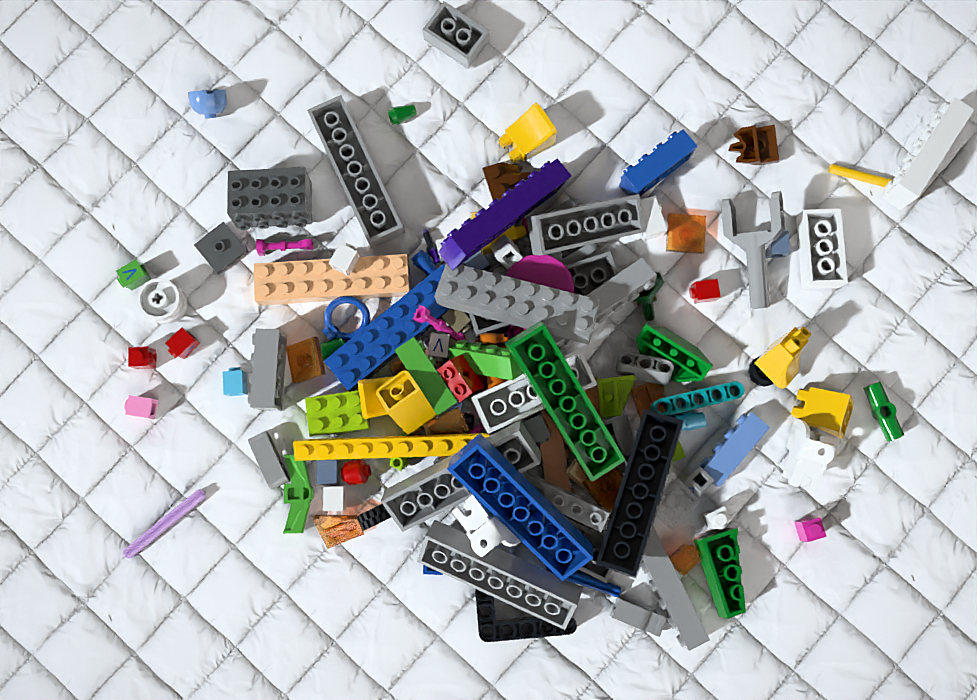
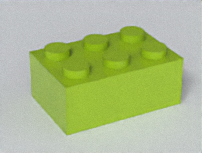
[305,390,371,438]

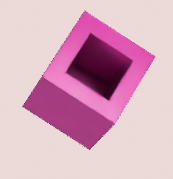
[794,516,827,542]

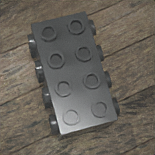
[227,167,312,230]

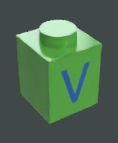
[116,259,151,291]

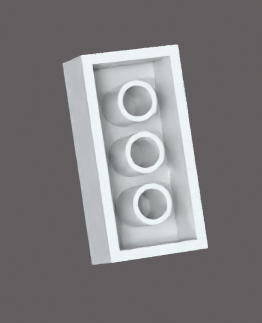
[796,209,848,289]

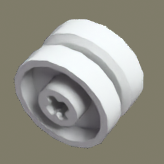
[137,278,188,324]

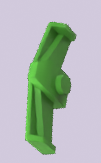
[283,454,314,534]

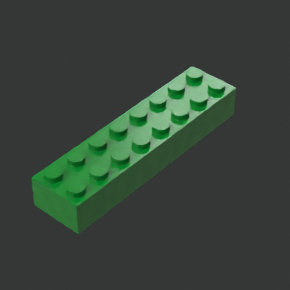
[505,322,625,482]

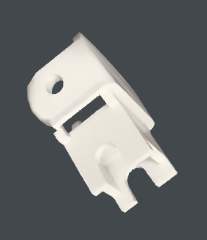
[782,419,836,492]
[452,495,521,557]

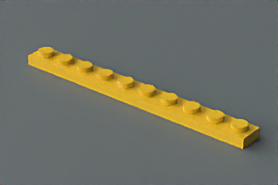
[293,433,492,461]

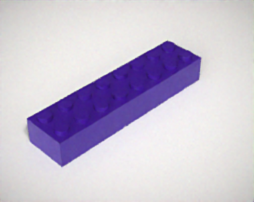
[437,158,572,270]

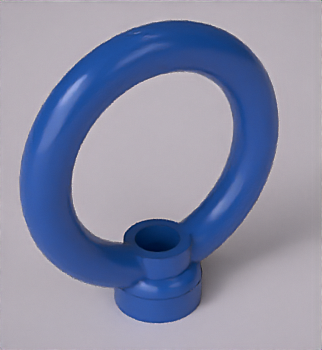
[322,296,370,341]

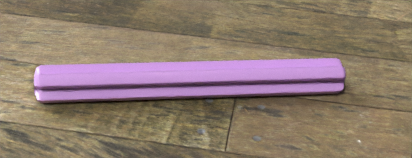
[123,489,206,559]

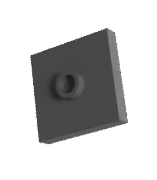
[194,222,248,275]

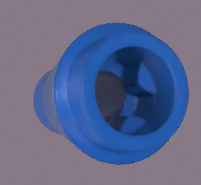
[411,250,437,276]

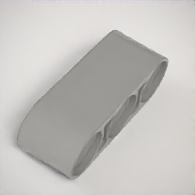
[616,352,674,385]
[248,430,290,490]

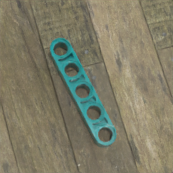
[649,381,745,416]

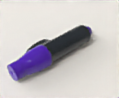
[423,230,440,264]

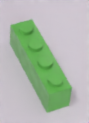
[395,337,459,417]
[448,340,523,381]

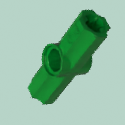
[863,381,904,442]

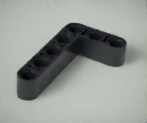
[475,589,577,642]

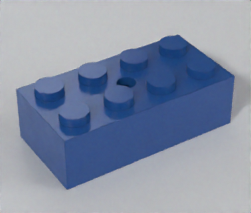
[619,129,698,197]

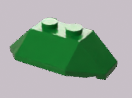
[636,323,713,382]

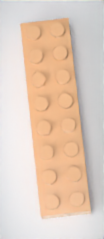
[254,254,410,306]

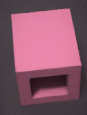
[124,395,159,419]

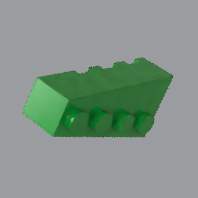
[693,528,746,619]

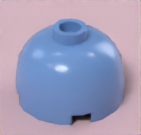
[188,90,227,119]

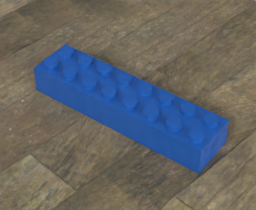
[324,264,450,392]
[447,433,593,581]

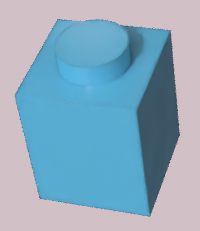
[222,367,248,397]

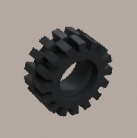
[356,504,391,531]

